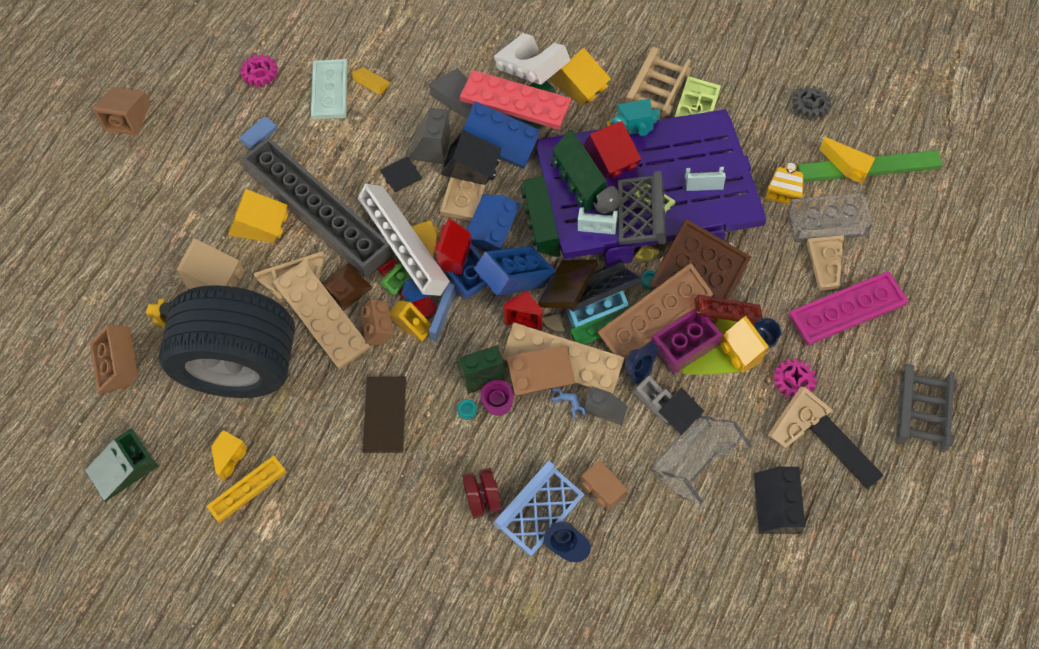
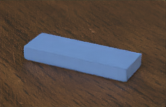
[429,283,456,342]

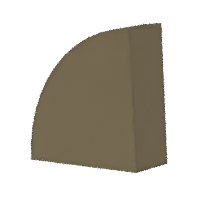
[542,314,564,334]

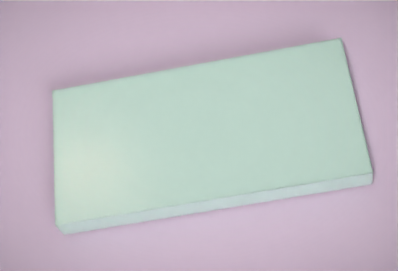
[311,59,348,119]

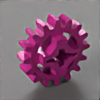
[240,54,278,88]
[773,358,817,399]

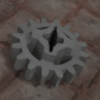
[792,85,831,120]

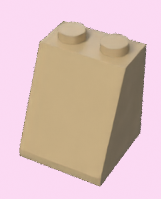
[177,238,243,289]

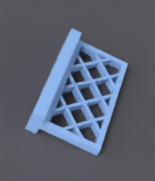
[493,461,585,557]

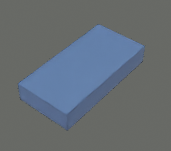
[239,116,278,150]

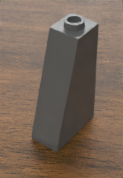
[429,68,473,119]

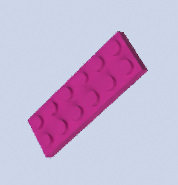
[788,271,909,346]

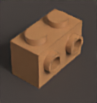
[360,299,394,345]
[581,460,628,512]

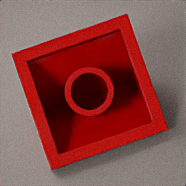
[503,290,543,331]

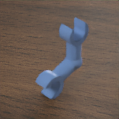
[551,388,585,420]

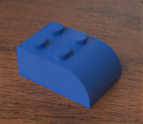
[434,244,489,300]

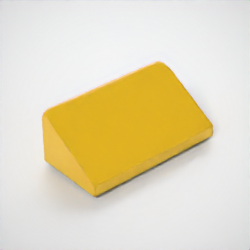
[352,67,390,95]

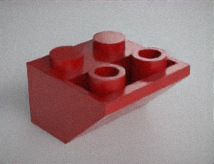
[435,218,472,275]

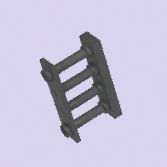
[895,364,957,453]

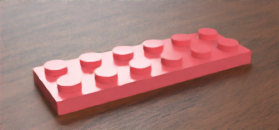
[460,70,572,130]

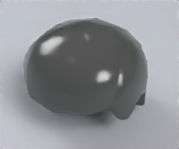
[593,186,621,214]

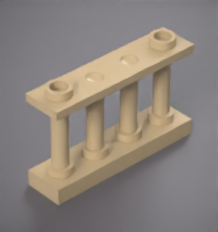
[626,47,692,120]

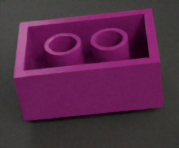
[651,306,723,375]

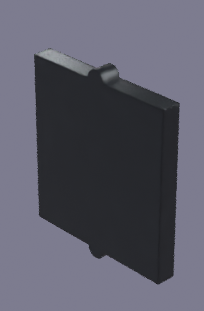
[381,156,422,192]
[658,387,704,435]

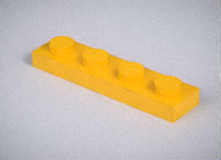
[206,455,287,524]

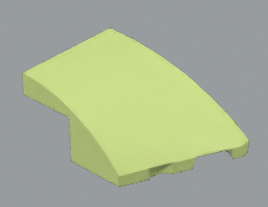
[675,76,721,117]

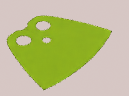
[682,311,739,375]

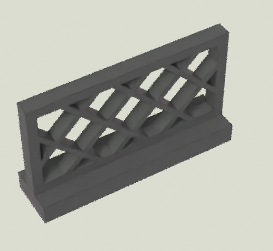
[618,171,666,245]

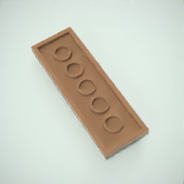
[597,263,713,360]

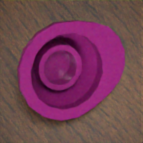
[480,380,514,416]

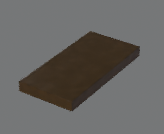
[538,259,598,308]
[363,376,407,453]

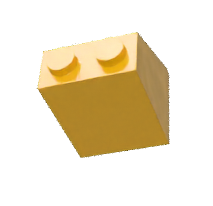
[550,48,611,105]
[228,189,289,243]

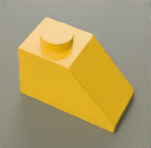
[390,301,431,341]

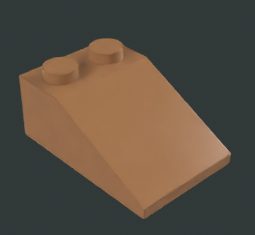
[507,345,575,397]

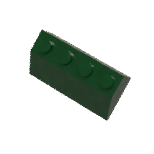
[551,130,606,212]
[520,176,561,257]

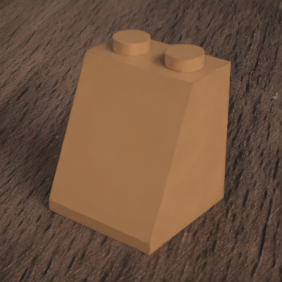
[92,87,150,135]

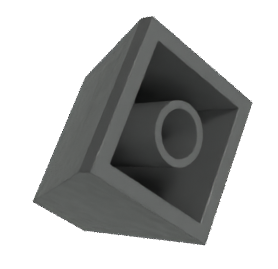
[409,108,451,164]

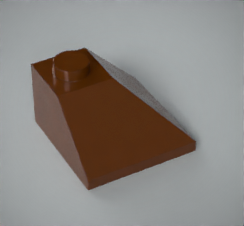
[322,263,372,311]

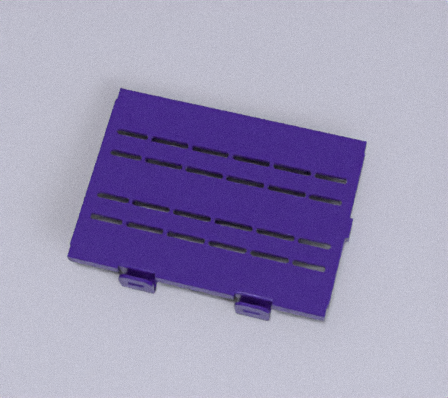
[536,109,766,266]

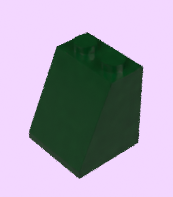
[455,345,504,394]

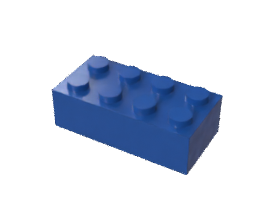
[474,246,555,295]

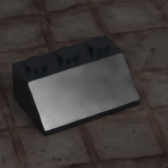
[754,467,805,534]

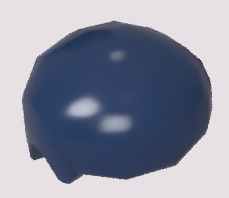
[753,317,782,348]

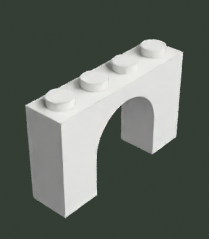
[494,33,571,85]

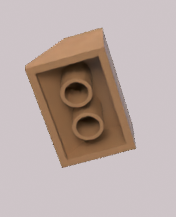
[90,324,139,394]

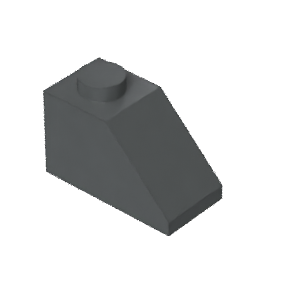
[585,386,628,425]

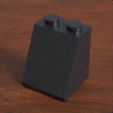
[441,130,502,185]

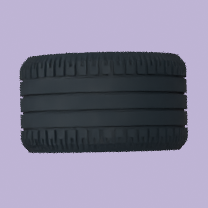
[159,285,295,398]

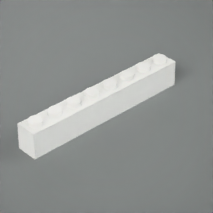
[358,183,450,296]

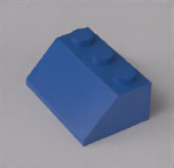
[467,195,521,252]

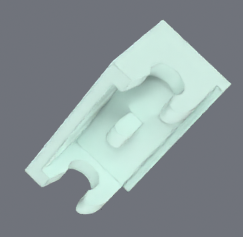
[685,167,726,191]
[578,207,618,234]

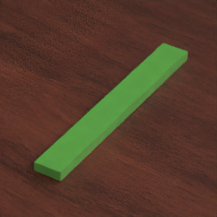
[797,150,943,182]

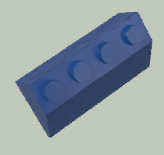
[463,101,540,168]

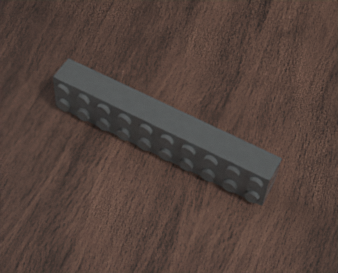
[241,137,393,278]

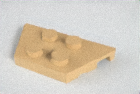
[253,251,325,302]

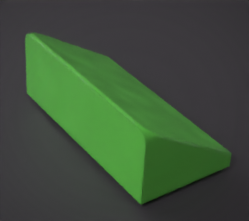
[378,261,411,296]

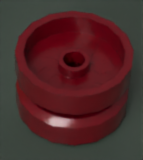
[462,467,502,519]

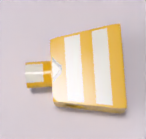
[765,163,803,207]

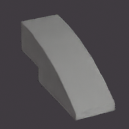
[631,376,673,428]

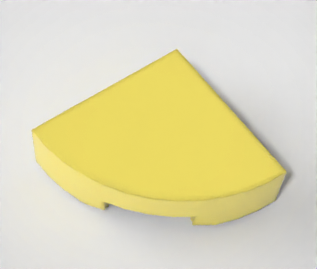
[634,245,660,262]

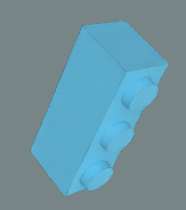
[565,291,629,327]

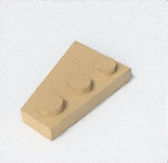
[806,235,844,291]
[768,386,833,448]

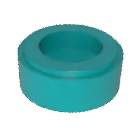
[640,270,656,290]
[457,399,477,420]

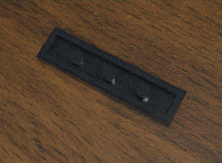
[810,415,884,489]

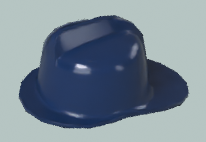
[625,342,658,384]
[544,521,591,562]

